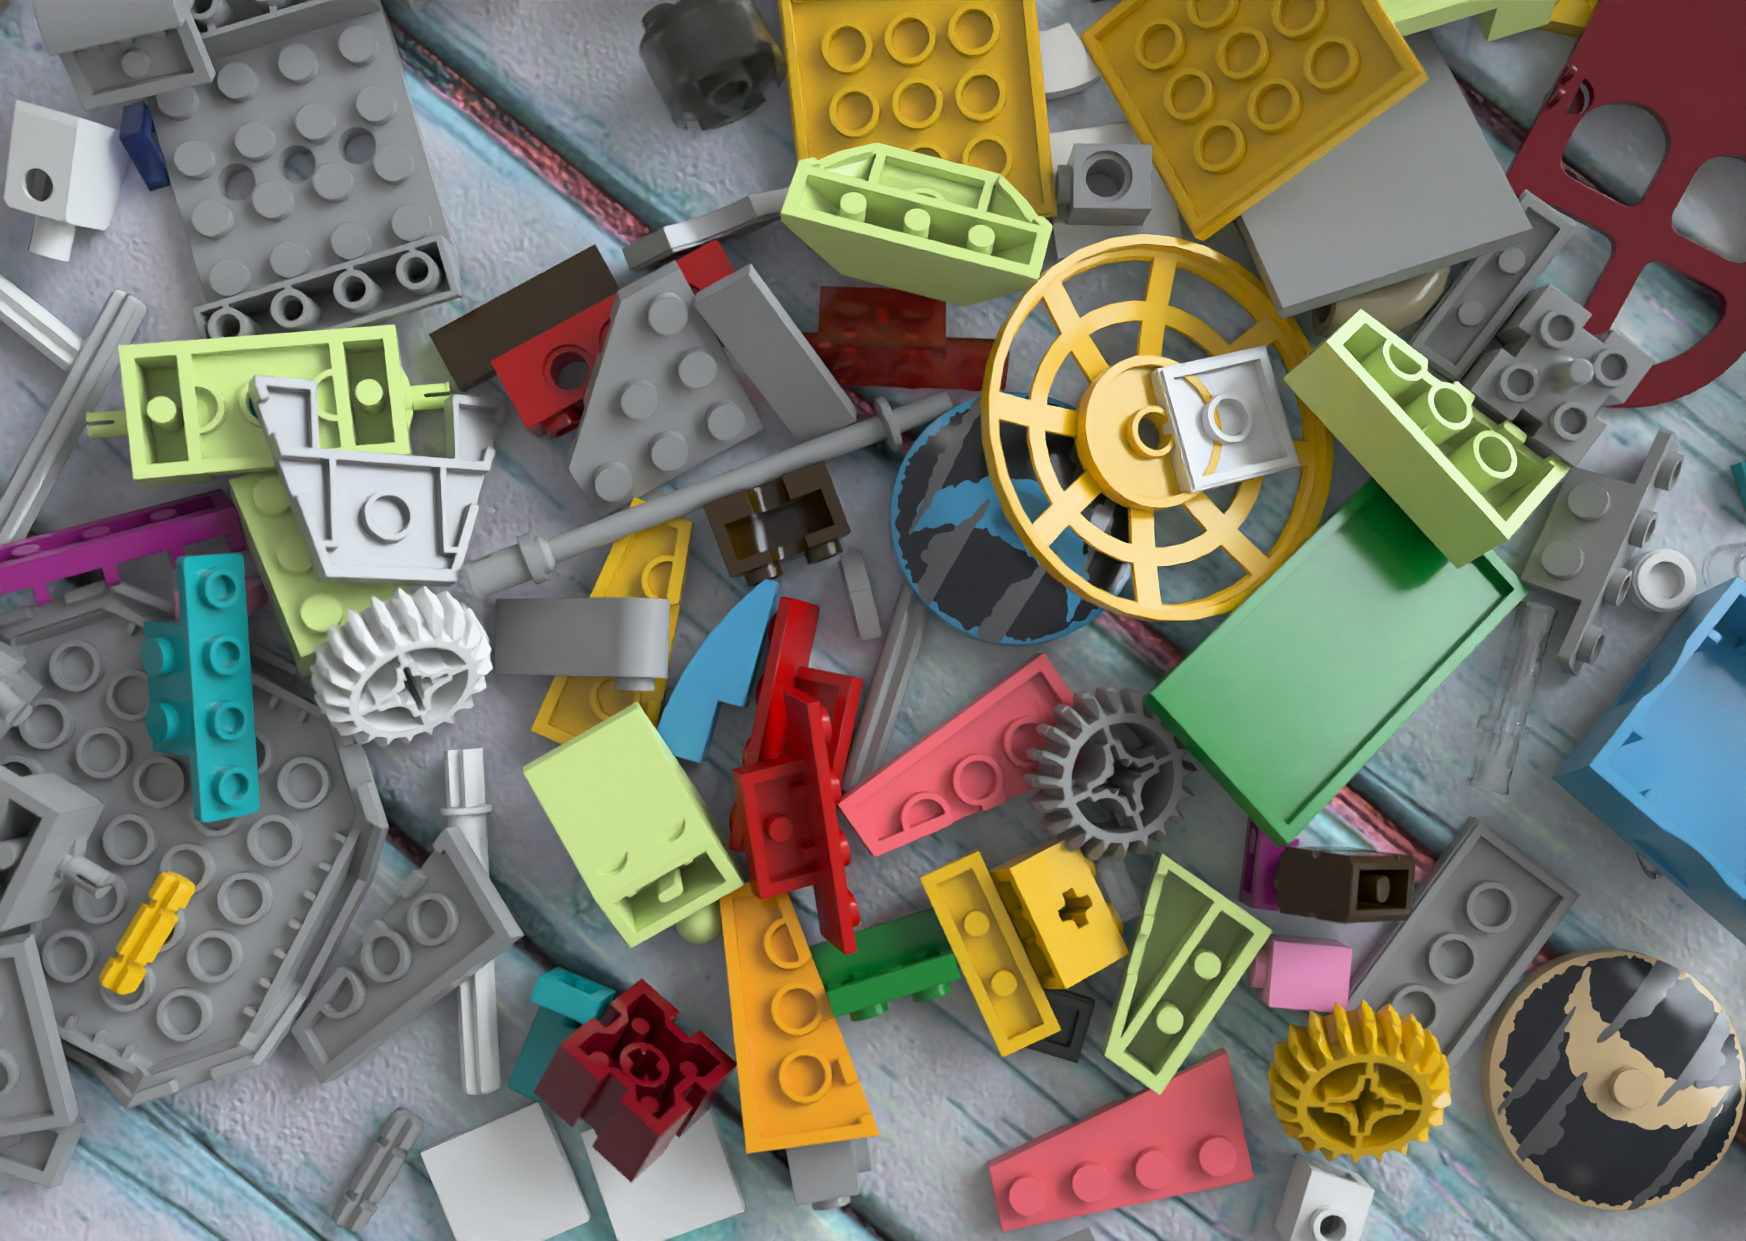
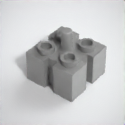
[1458,284,1656,468]

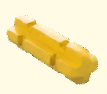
[99,871,195,996]

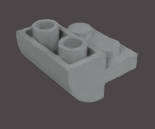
[32,0,216,111]

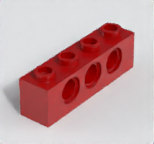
[490,239,735,439]

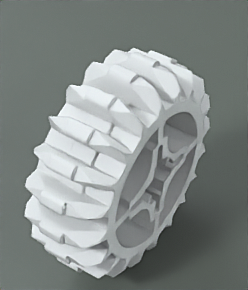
[309,586,493,748]

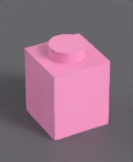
[1247,934,1352,1013]

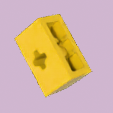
[988,838,1130,989]

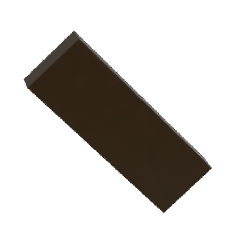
[429,244,620,393]

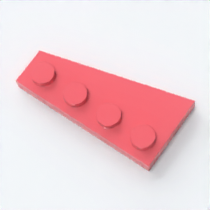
[836,653,1080,857]
[988,1047,1254,1232]

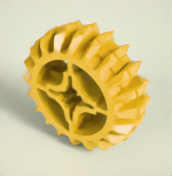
[1267,999,1451,1165]

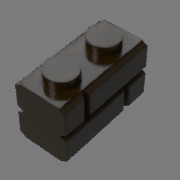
[1273,846,1416,924]

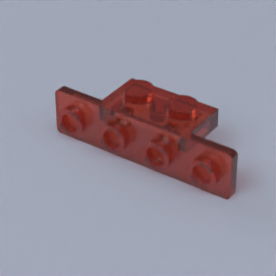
[801,286,1010,391]

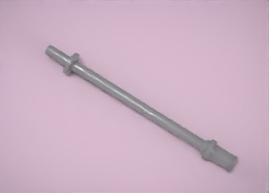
[463,390,954,601]

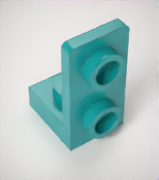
[508,966,616,1106]

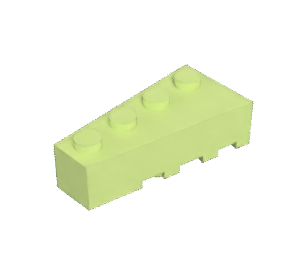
[1283,309,1570,569]

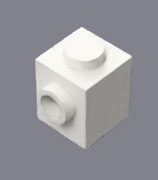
[1274,1153,1375,1241]

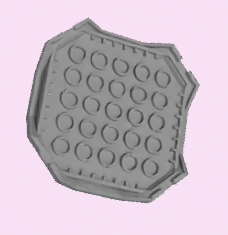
[0,580,389,1109]

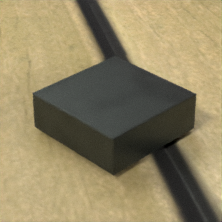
[1025,989,1096,1063]

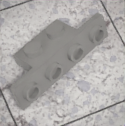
[1520,428,1684,677]

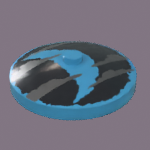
[888,392,1131,647]

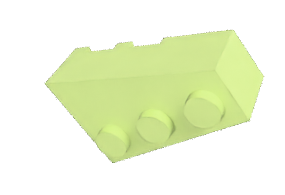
[1101,851,1273,1095]

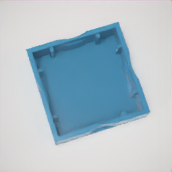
[1552,576,1746,946]

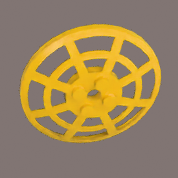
[981,234,1334,622]

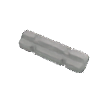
[332,1108,424,1233]

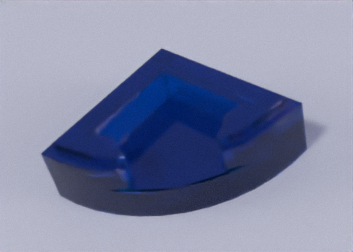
[119,100,171,191]

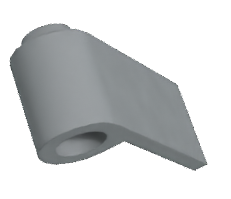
[493,597,670,691]

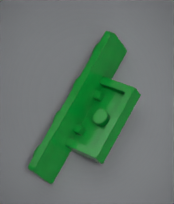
[808,908,961,1022]

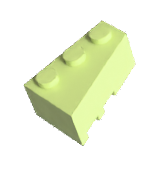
[229,470,413,678]

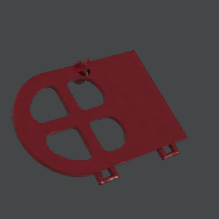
[1495,0,1746,409]

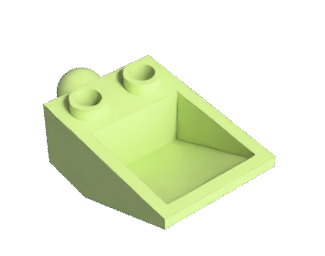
[523,702,744,948]

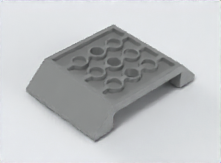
[146,0,462,339]

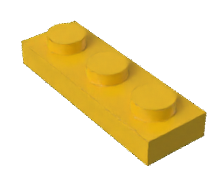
[919,849,1061,1058]

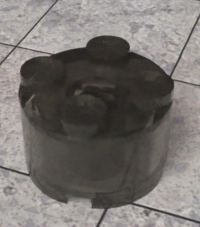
[639,0,787,131]

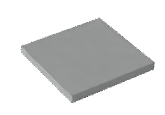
[1235,29,1533,320]

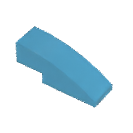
[657,579,781,763]

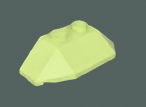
[780,142,1053,307]

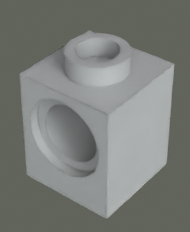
[1055,143,1152,226]

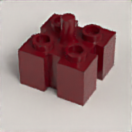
[534,978,737,1183]

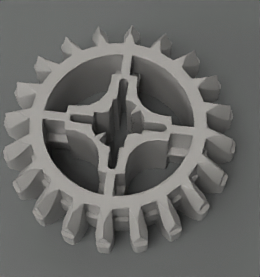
[1022,686,1198,862]

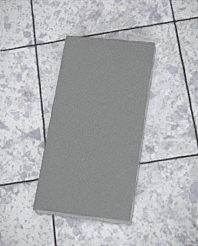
[1323,816,1580,1072]

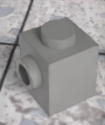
[786,1137,871,1210]

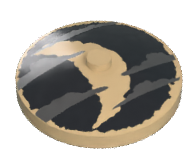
[1480,948,1746,1211]

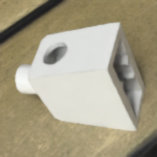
[3,100,136,261]

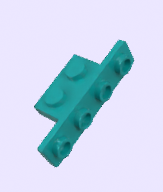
[141,553,260,823]

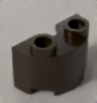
[703,460,851,588]

